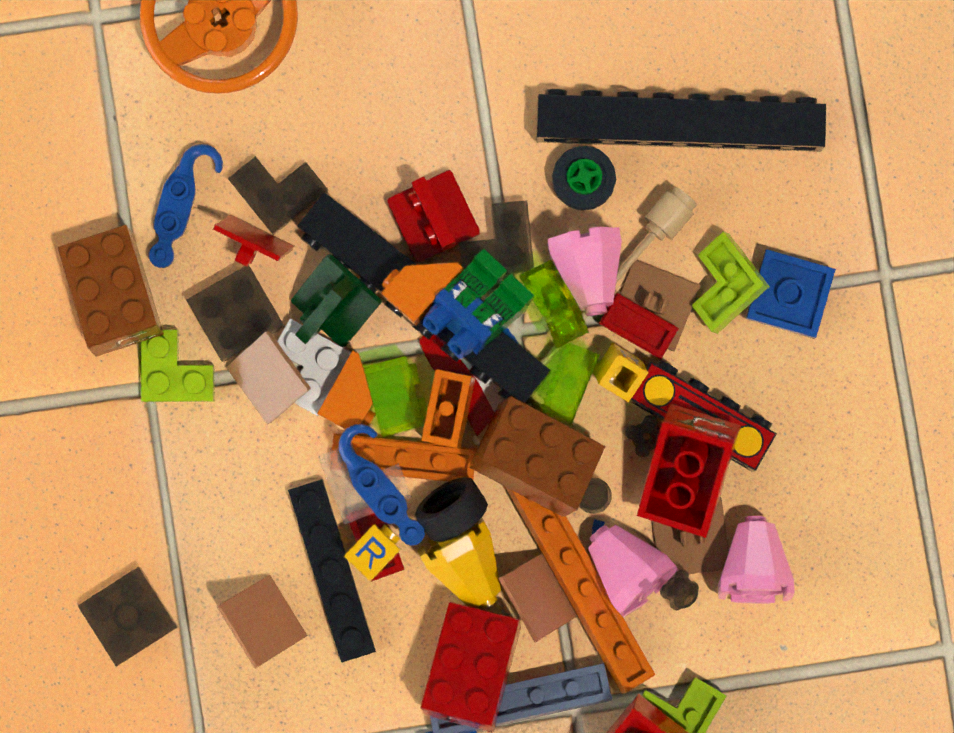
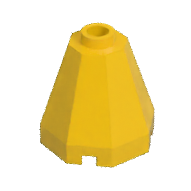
[417,517,501,610]

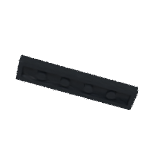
[288,479,376,663]

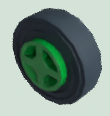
[552,146,616,211]

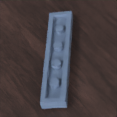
[430,663,612,733]

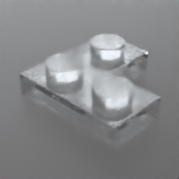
[318,443,412,524]

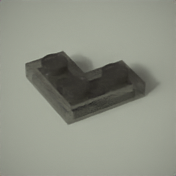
[228,157,329,235]
[459,200,534,275]

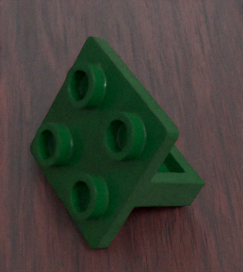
[291,254,382,348]

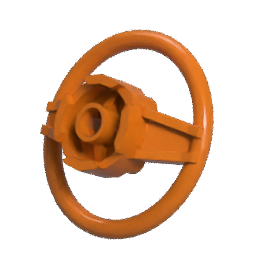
[140,0,298,94]

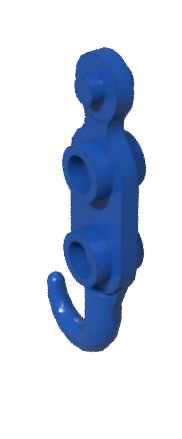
[149,144,223,268]
[338,424,425,545]

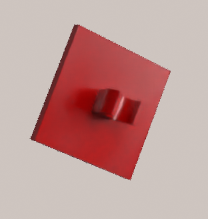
[213,215,294,267]

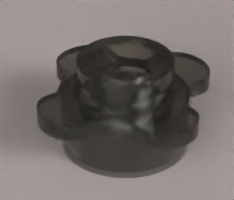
[625,415,660,457]
[660,569,699,611]

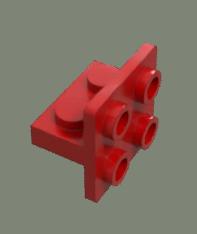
[387,170,480,263]

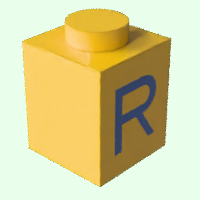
[593,343,648,402]
[344,524,401,581]

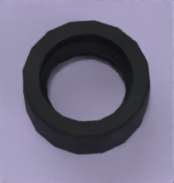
[415,477,488,542]

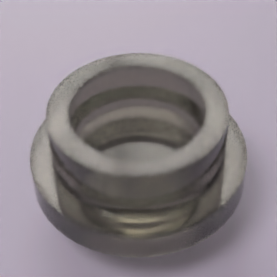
[579,478,612,514]

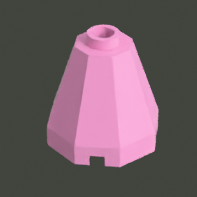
[547,227,622,316]
[718,516,794,604]
[588,525,678,618]

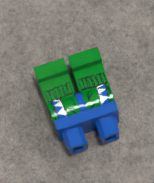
[423,248,535,359]

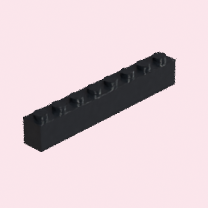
[536,89,826,152]
[297,192,551,404]

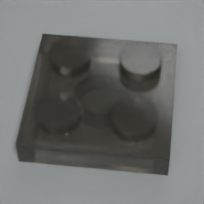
[186,265,285,363]
[78,566,178,667]

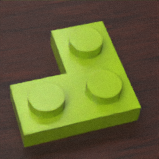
[692,231,770,334]
[141,330,215,402]
[641,677,726,733]

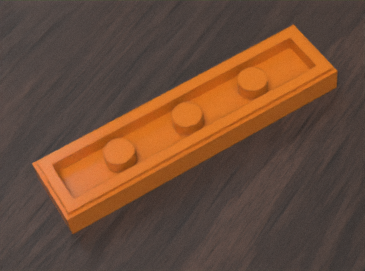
[330,433,477,482]

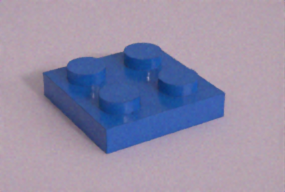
[746,249,836,339]

